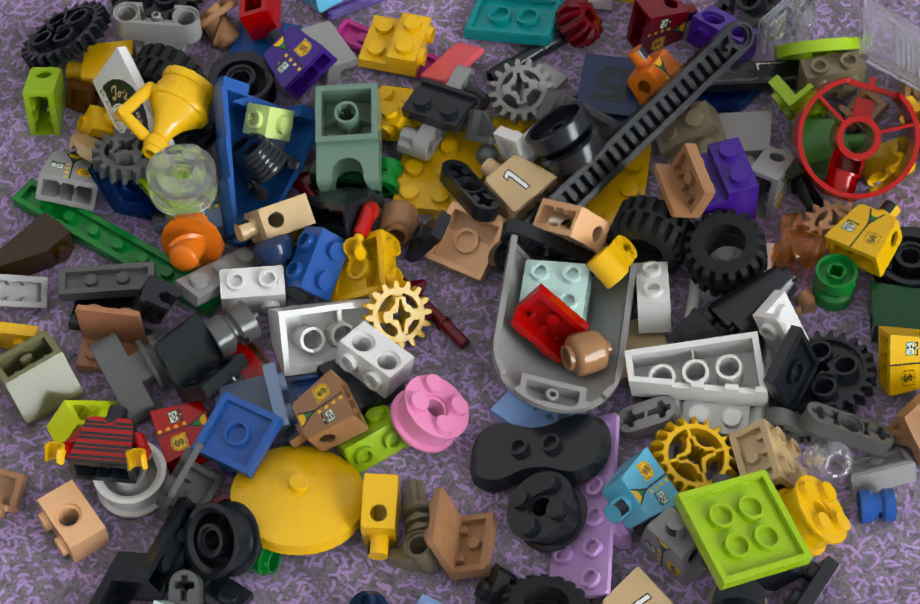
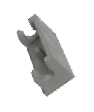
[300,20,358,85]

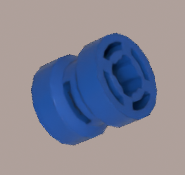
[856,488,897,524]

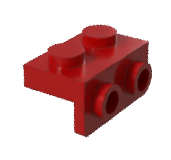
[510,283,590,364]

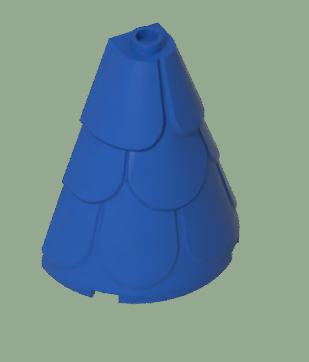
[213,75,315,248]

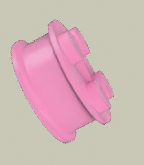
[390,374,469,453]

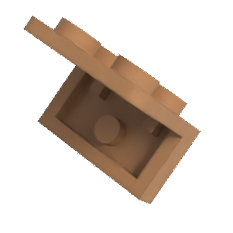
[424,487,498,581]

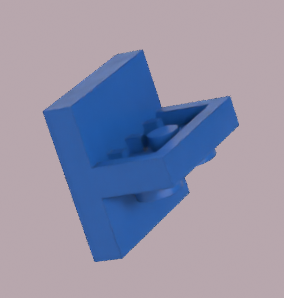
[191,391,284,479]

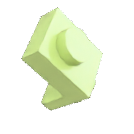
[243,102,295,141]

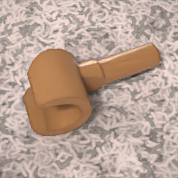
[794,289,816,316]

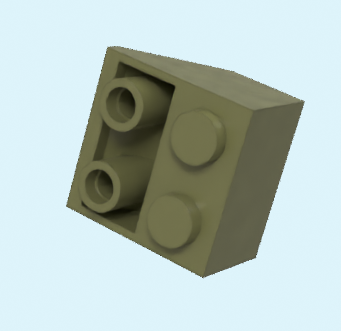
[0,329,85,427]

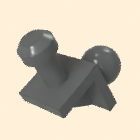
[459,109,499,166]

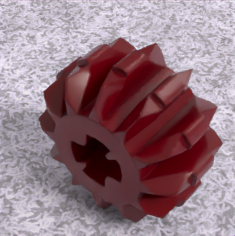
[555,0,603,48]

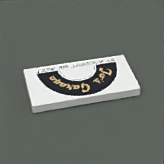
[93,46,177,178]

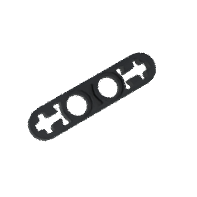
[500,219,596,276]

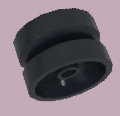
[525,100,607,178]

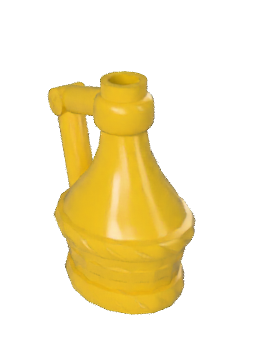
[114,65,214,161]

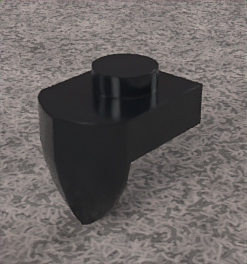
[474,563,519,604]

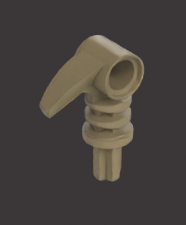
[384,478,440,574]

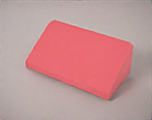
[421,43,485,85]

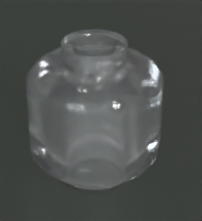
[803,437,853,484]

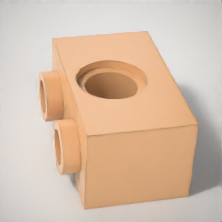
[37,480,110,563]

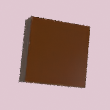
[66,77,99,113]

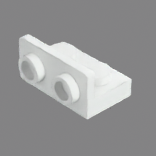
[752,290,809,359]

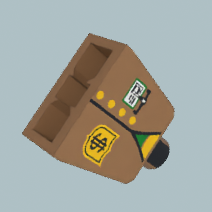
[285,369,369,451]

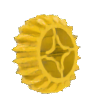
[649,416,737,493]

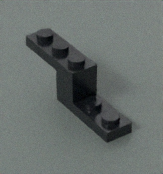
[89,497,197,604]

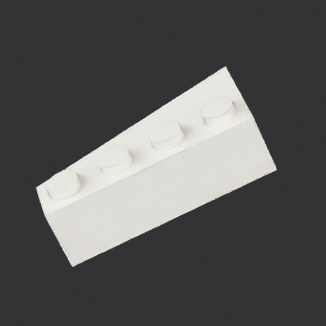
[624,331,769,407]

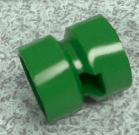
[812,253,858,312]

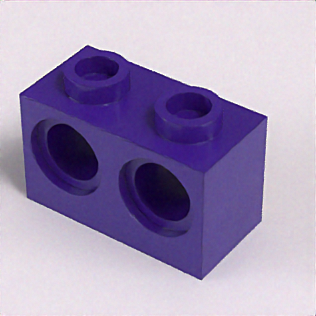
[686,5,761,62]

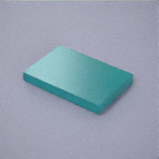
[463,0,564,46]

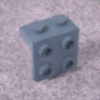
[215,362,295,439]

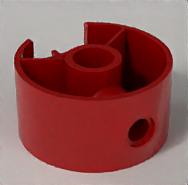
[791,77,920,203]

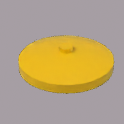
[230,445,363,556]

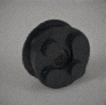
[207,51,277,103]
[872,227,920,288]
[507,471,588,553]
[184,501,262,579]

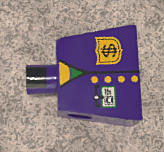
[264,26,337,101]

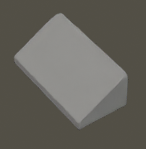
[840,447,917,496]

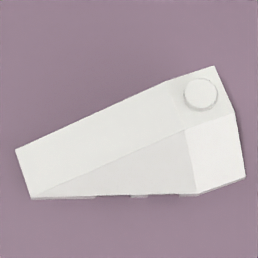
[267,298,400,376]

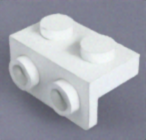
[219,265,286,315]

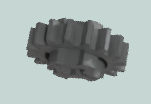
[92,128,161,185]

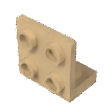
[729,418,808,489]

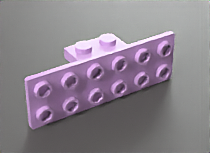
[549,412,635,600]

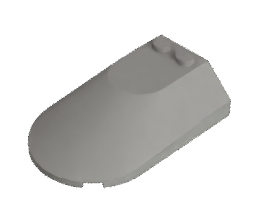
[491,234,637,414]

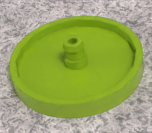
[774,37,864,60]

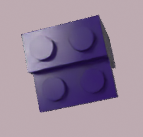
[700,137,759,220]

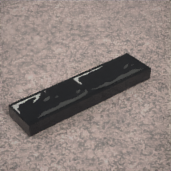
[703,59,802,93]

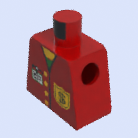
[150,401,209,474]

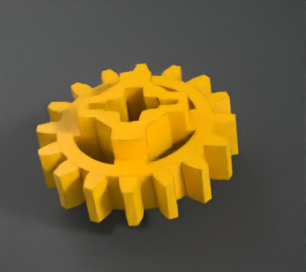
[361,279,432,349]

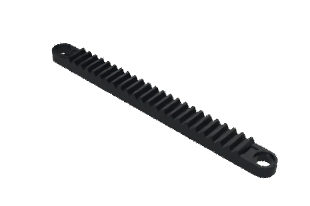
[488,20,755,274]

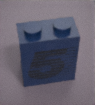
[577,53,639,122]

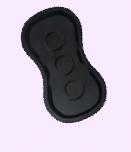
[470,414,611,492]

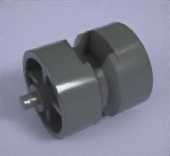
[204,300,262,357]

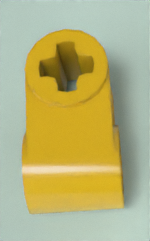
[862,136,916,186]
[586,235,637,290]

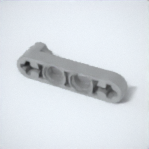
[397,65,476,161]

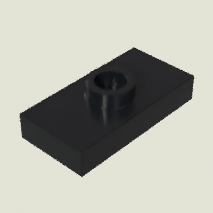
[404,210,451,263]

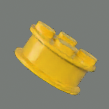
[778,475,851,557]

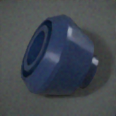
[252,233,294,267]

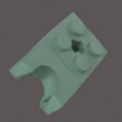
[315,82,382,194]

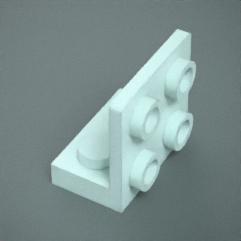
[519,259,592,322]

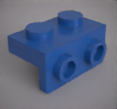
[284,226,347,302]

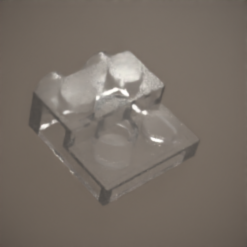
[755,0,819,61]

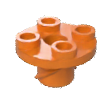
[161,212,225,272]

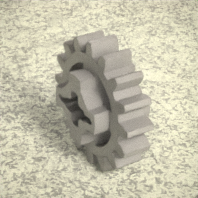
[489,58,556,125]

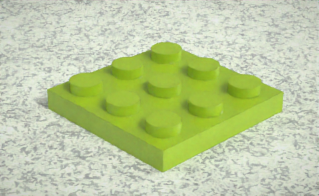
[673,469,813,590]

